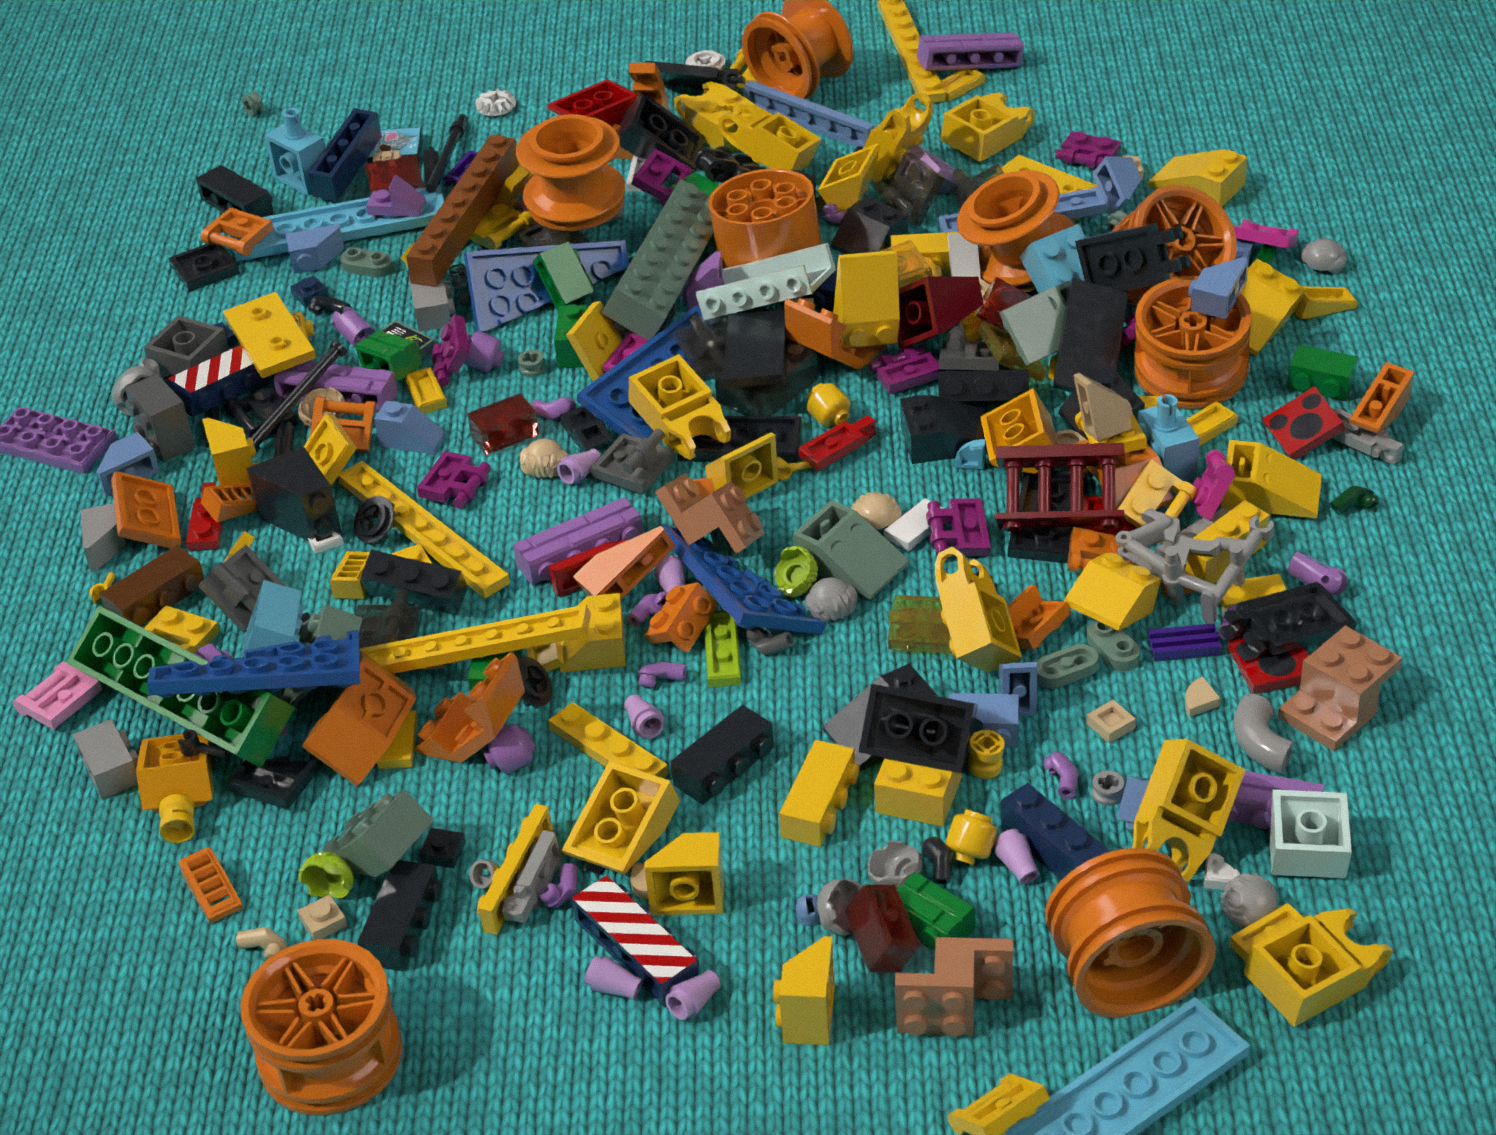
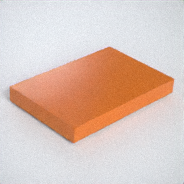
[111,471,181,549]

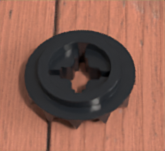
[354,496,397,544]
[517,657,552,709]

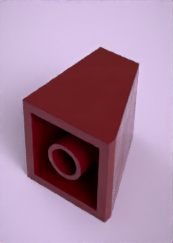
[898,276,984,349]

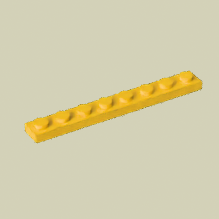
[877,0,946,105]
[338,461,510,599]
[359,604,591,674]

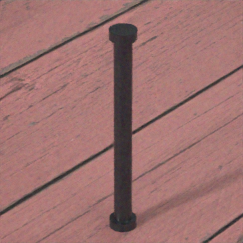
[246,341,347,453]

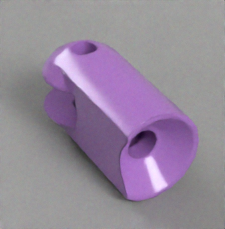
[332,307,376,348]
[1288,551,1347,596]

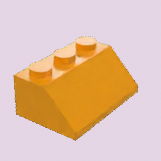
[980,388,1058,474]

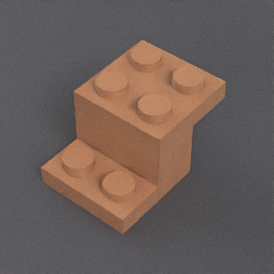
[655,473,765,553]
[1278,625,1402,751]
[895,937,1013,1036]

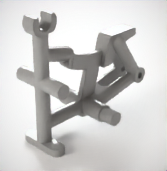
[1116,509,1274,624]

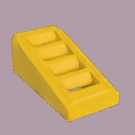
[1294,286,1358,319]
[330,551,370,599]

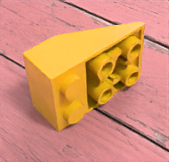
[1221,440,1322,518]

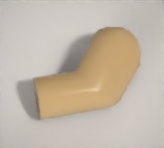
[236,927,288,959]

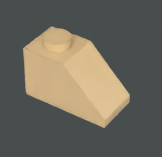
[1073,373,1133,441]

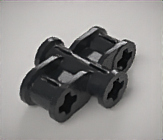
[694,146,766,183]

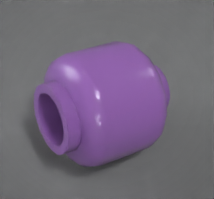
[464,331,505,373]
[483,723,537,774]

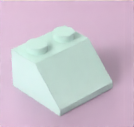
[1270,790,1352,878]

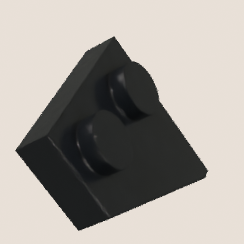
[228,754,323,810]

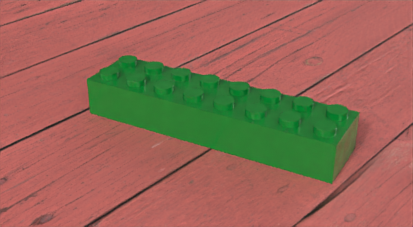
[66,606,295,768]

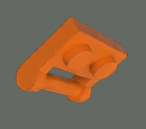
[201,208,274,256]
[310,396,376,453]
[1067,527,1135,572]

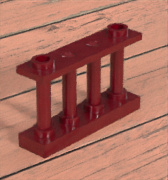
[995,443,1126,532]

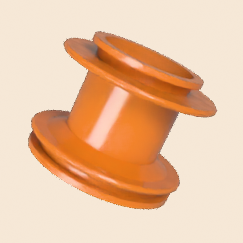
[742,0,853,100]
[516,114,626,231]
[957,170,1074,293]

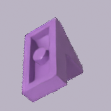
[366,175,426,216]

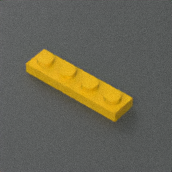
[548,702,669,778]
[477,804,553,935]

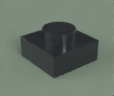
[419,828,466,868]

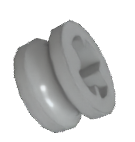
[1092,770,1124,806]

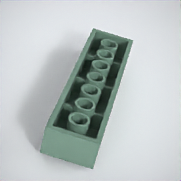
[601,179,713,341]

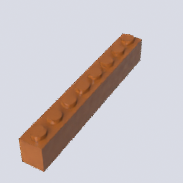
[406,135,519,287]

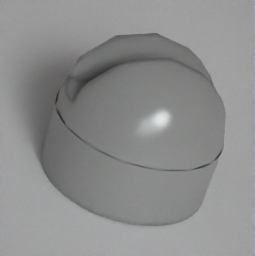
[470,860,500,889]

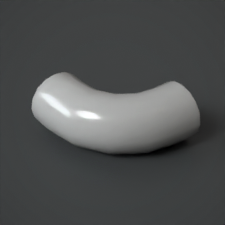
[1233,694,1294,774]

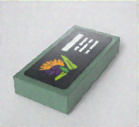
[381,320,436,358]

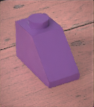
[682,252,724,311]

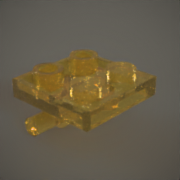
[888,595,952,653]

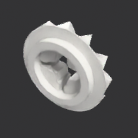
[686,51,726,70]
[476,89,516,116]

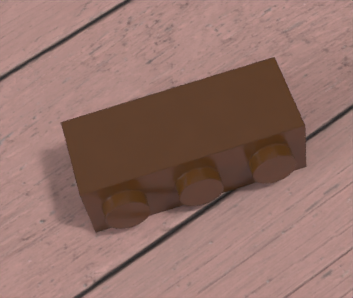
[100,545,204,626]

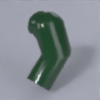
[1330,486,1379,515]

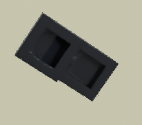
[560,406,613,452]

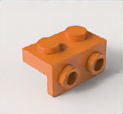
[644,583,718,652]
[1008,585,1072,651]

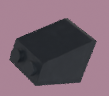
[246,447,342,542]

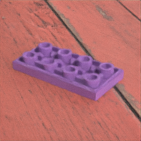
[0,407,118,474]

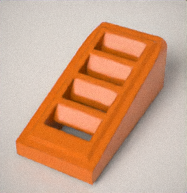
[201,484,257,523]
[178,847,243,924]

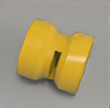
[967,730,1005,779]
[159,794,195,843]

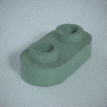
[340,247,393,277]
[1087,620,1140,671]
[1037,644,1098,688]

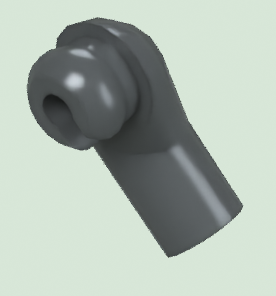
[747,627,794,655]

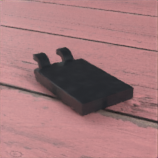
[645,60,746,96]
[1075,223,1190,291]
[1219,582,1357,662]

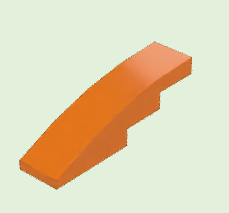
[629,63,670,111]

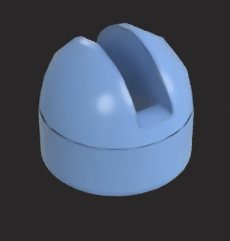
[796,894,820,926]

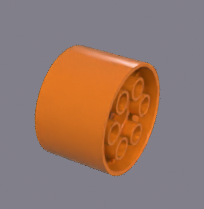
[708,169,822,269]

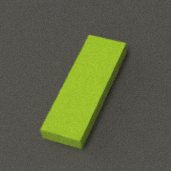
[704,609,741,688]

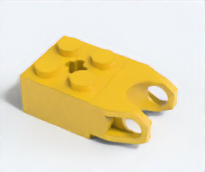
[674,81,761,152]
[863,91,933,185]
[940,92,1036,162]
[717,104,822,171]
[629,354,731,459]
[935,547,1022,673]
[1132,739,1246,882]
[1243,908,1394,1027]

